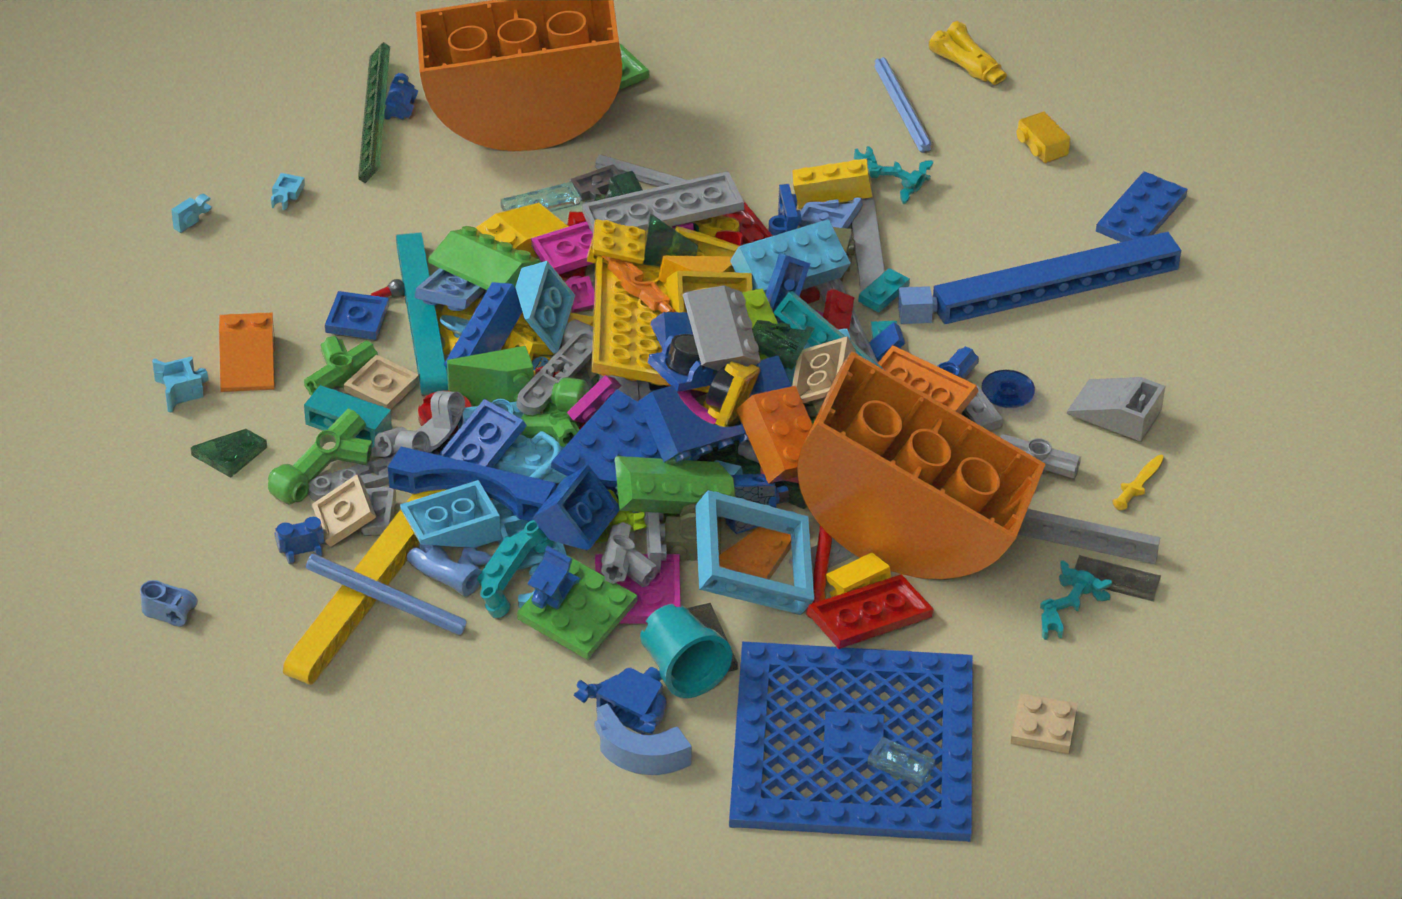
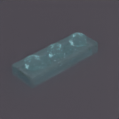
[501,182,580,212]

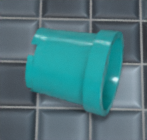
[640,604,732,698]

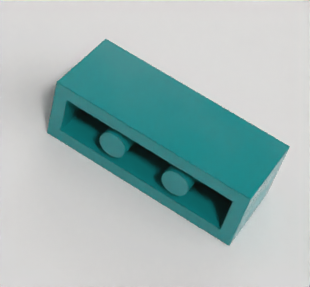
[304,385,392,448]

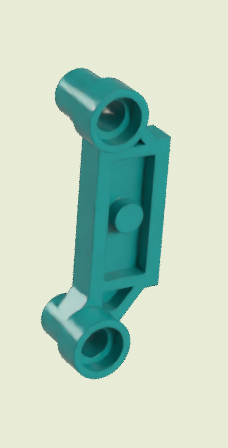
[477,520,554,618]

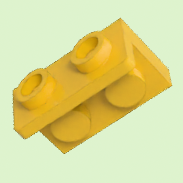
[501,324,554,361]

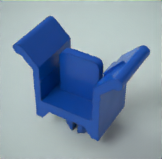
[527,546,581,610]

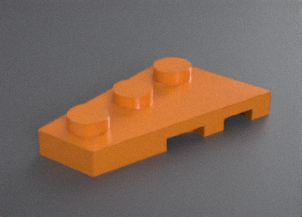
[719,527,791,580]

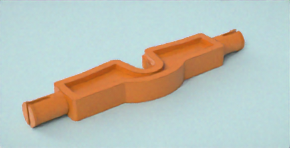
[602,256,676,313]

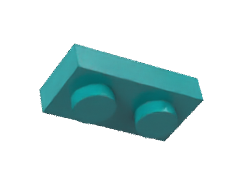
[858,268,910,313]

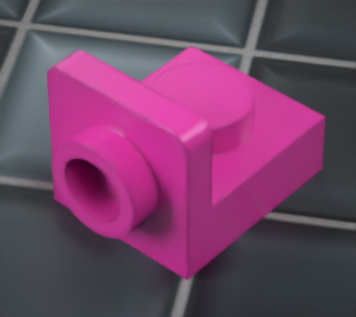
[565,276,595,313]

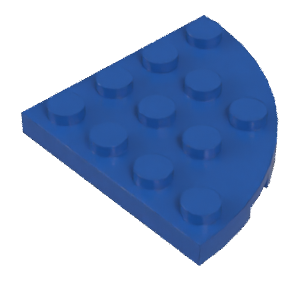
[551,389,701,487]

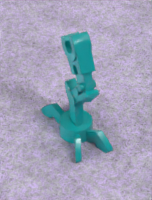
[854,146,933,204]
[1040,560,1112,640]

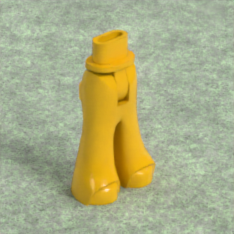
[929,21,1007,85]

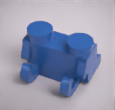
[382,73,419,120]
[274,517,325,564]

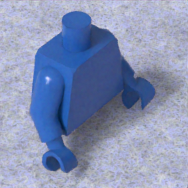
[573,667,667,735]

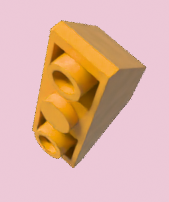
[658,256,735,284]

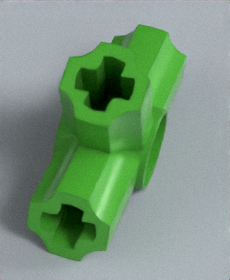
[304,336,378,395]
[521,402,580,447]
[293,408,372,483]

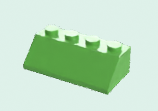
[428,226,540,290]
[615,456,735,514]

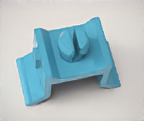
[152,356,209,412]

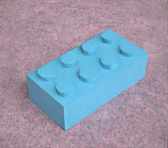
[730,219,851,294]

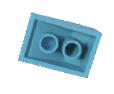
[516,261,575,354]
[400,480,501,548]

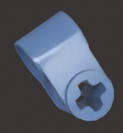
[140,580,198,627]

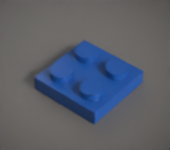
[325,291,389,340]

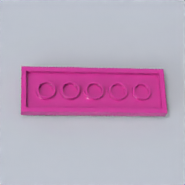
[531,221,693,274]

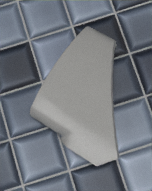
[371,391,465,457]

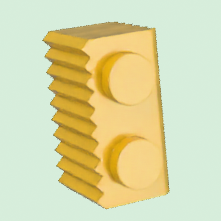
[1016,111,1070,164]

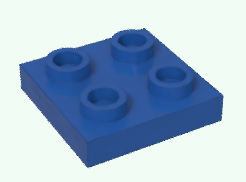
[768,184,802,236]

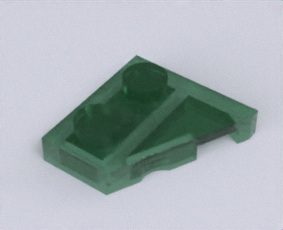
[643,214,698,267]
[752,320,814,370]
[191,429,267,478]

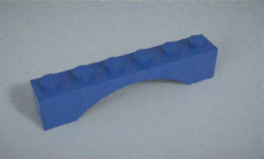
[387,446,556,521]

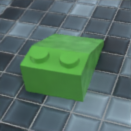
[447,346,534,406]

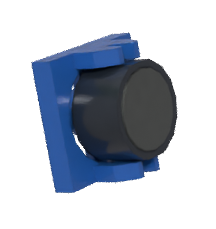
[648,333,719,392]

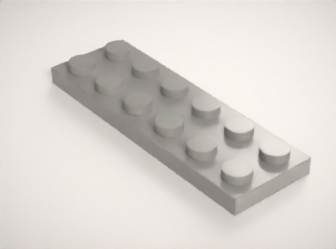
[582,171,744,234]

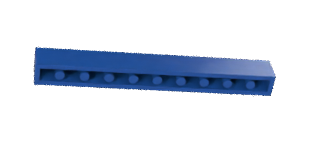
[933,231,1182,325]

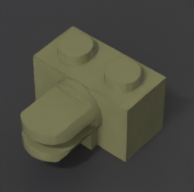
[665,504,721,561]

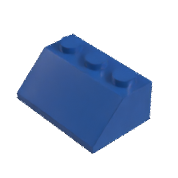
[532,464,620,550]

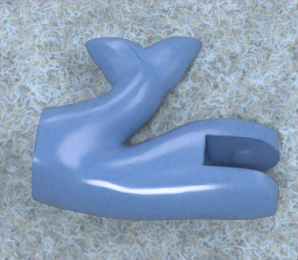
[407,544,491,596]

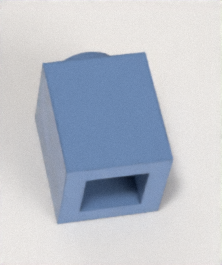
[898,286,937,324]

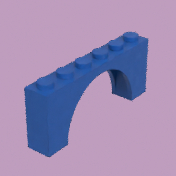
[638,355,792,463]

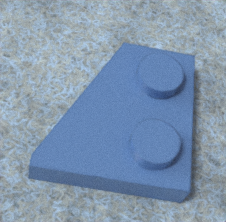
[798,198,863,229]

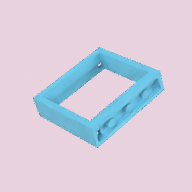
[695,490,814,615]

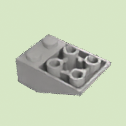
[1067,377,1165,442]

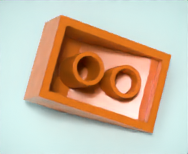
[219,312,275,392]

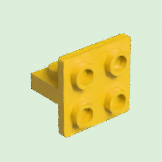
[587,219,645,264]

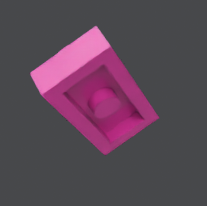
[567,375,622,423]

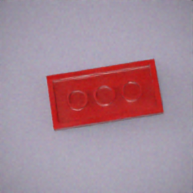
[807,574,934,649]

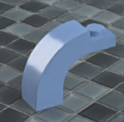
[595,703,692,775]

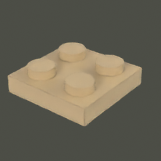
[344,354,419,409]
[312,475,376,547]
[1010,693,1078,754]

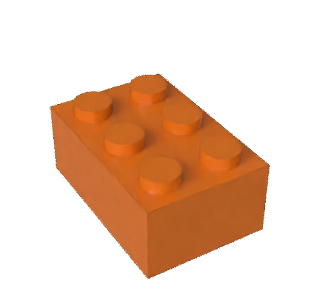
[736,386,813,484]

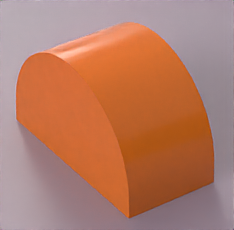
[416,0,622,151]
[798,351,1045,579]

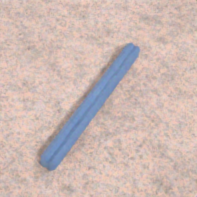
[874,57,932,153]
[306,554,467,635]

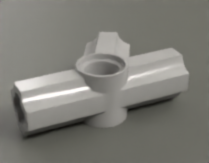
[1001,434,1081,479]
[601,522,658,587]

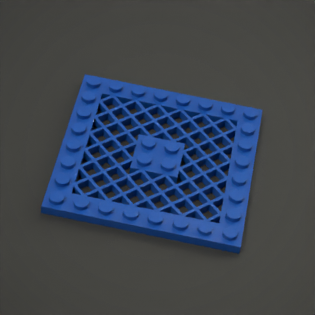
[729,641,973,842]

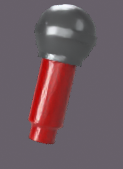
[371,279,405,298]

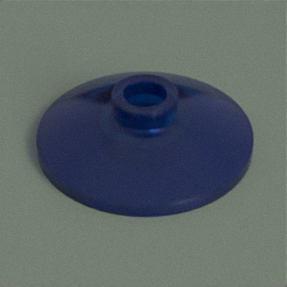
[981,370,1035,408]

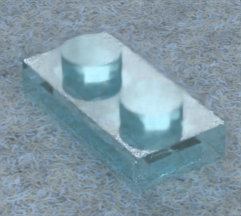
[868,737,935,787]

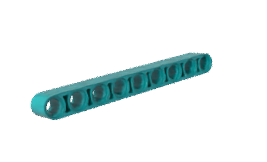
[396,232,448,396]

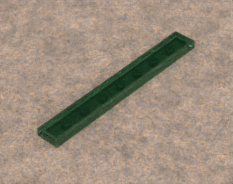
[358,42,390,183]

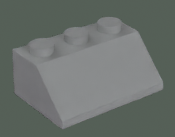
[683,285,761,371]

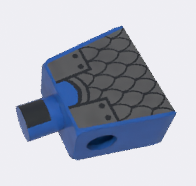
[725,474,790,534]

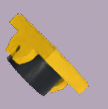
[706,361,760,427]

